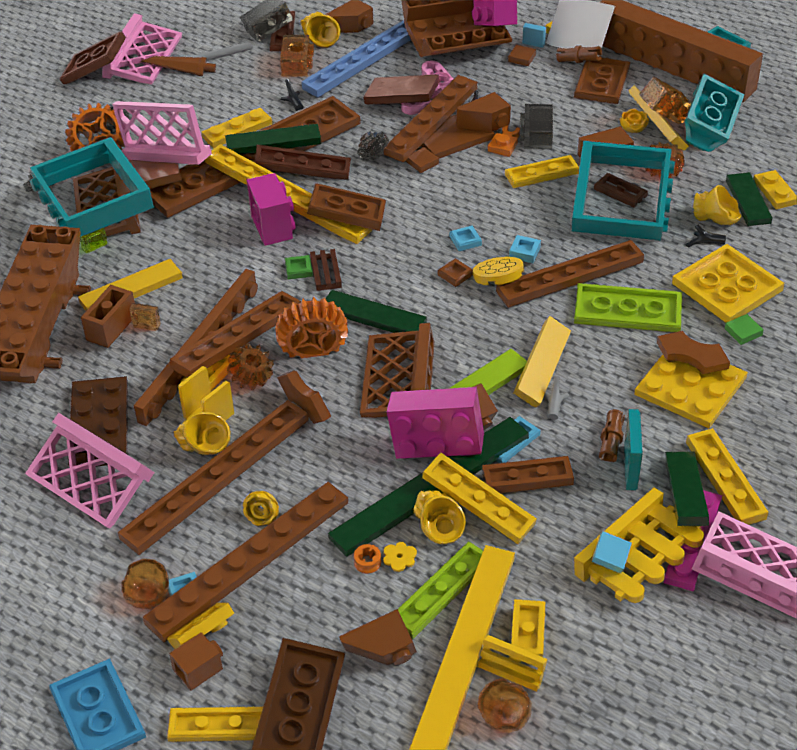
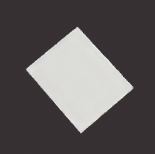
[546,0,615,56]

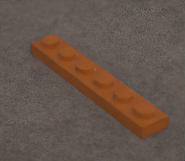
[384,75,477,163]
[496,240,644,308]
[170,291,301,378]

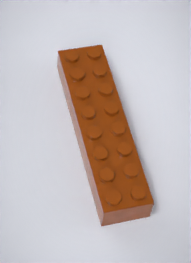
[600,0,763,102]

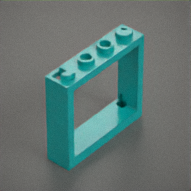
[30,137,154,237]
[571,141,675,241]

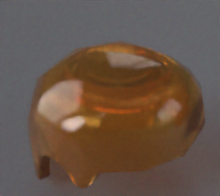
[121,559,169,609]
[478,678,532,733]

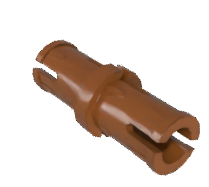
[556,45,602,63]
[599,409,625,462]

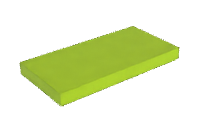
[574,283,682,332]

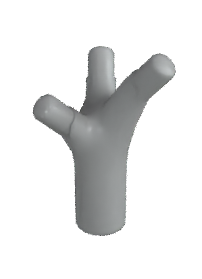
[544,376,569,419]

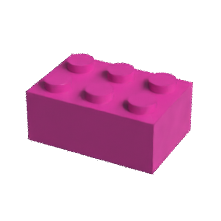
[387,387,484,459]

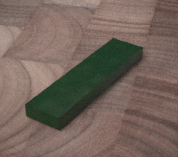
[225,124,321,154]
[325,290,427,333]
[665,452,709,526]

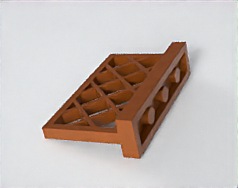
[73,167,141,242]
[360,323,435,418]

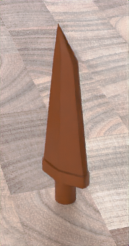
[140,56,216,76]

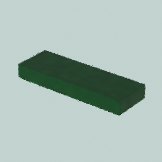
[726,172,773,226]

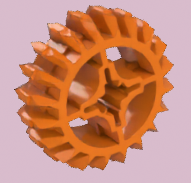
[65,103,125,152]
[275,297,348,358]

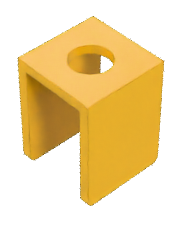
[178,366,234,421]

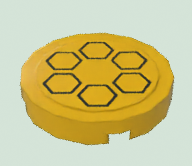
[473,257,524,286]

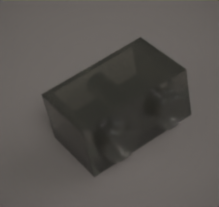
[240,0,293,42]
[519,104,553,149]

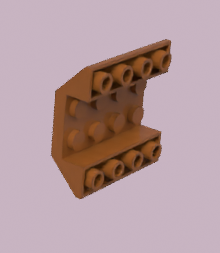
[401,0,512,57]

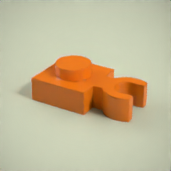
[488,125,520,157]

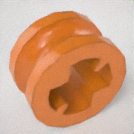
[354,544,381,574]

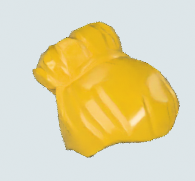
[300,11,341,48]
[693,185,741,225]
[174,412,231,455]
[414,490,466,545]

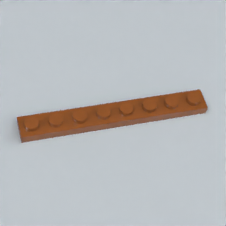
[134,269,258,426]
[118,400,309,555]
[143,482,348,642]

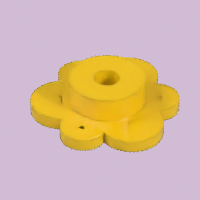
[383,542,417,572]

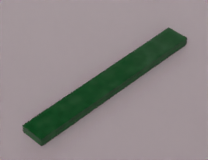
[328,417,529,557]

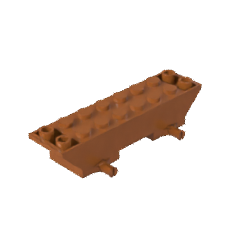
[0,224,91,383]

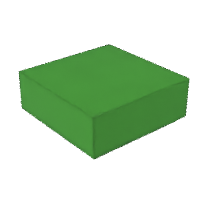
[285,255,313,280]
[725,314,764,345]

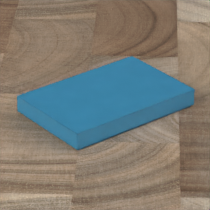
[49,658,146,750]

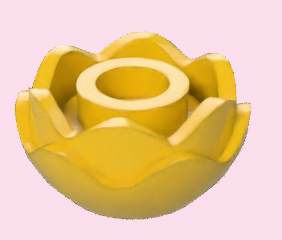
[620,108,649,133]
[243,491,279,526]

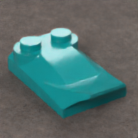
[685,74,745,152]

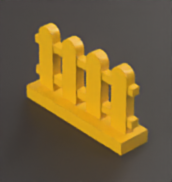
[574,487,704,603]

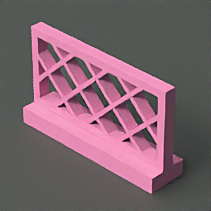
[102,13,182,84]
[112,101,212,165]
[25,412,155,529]
[692,511,797,619]

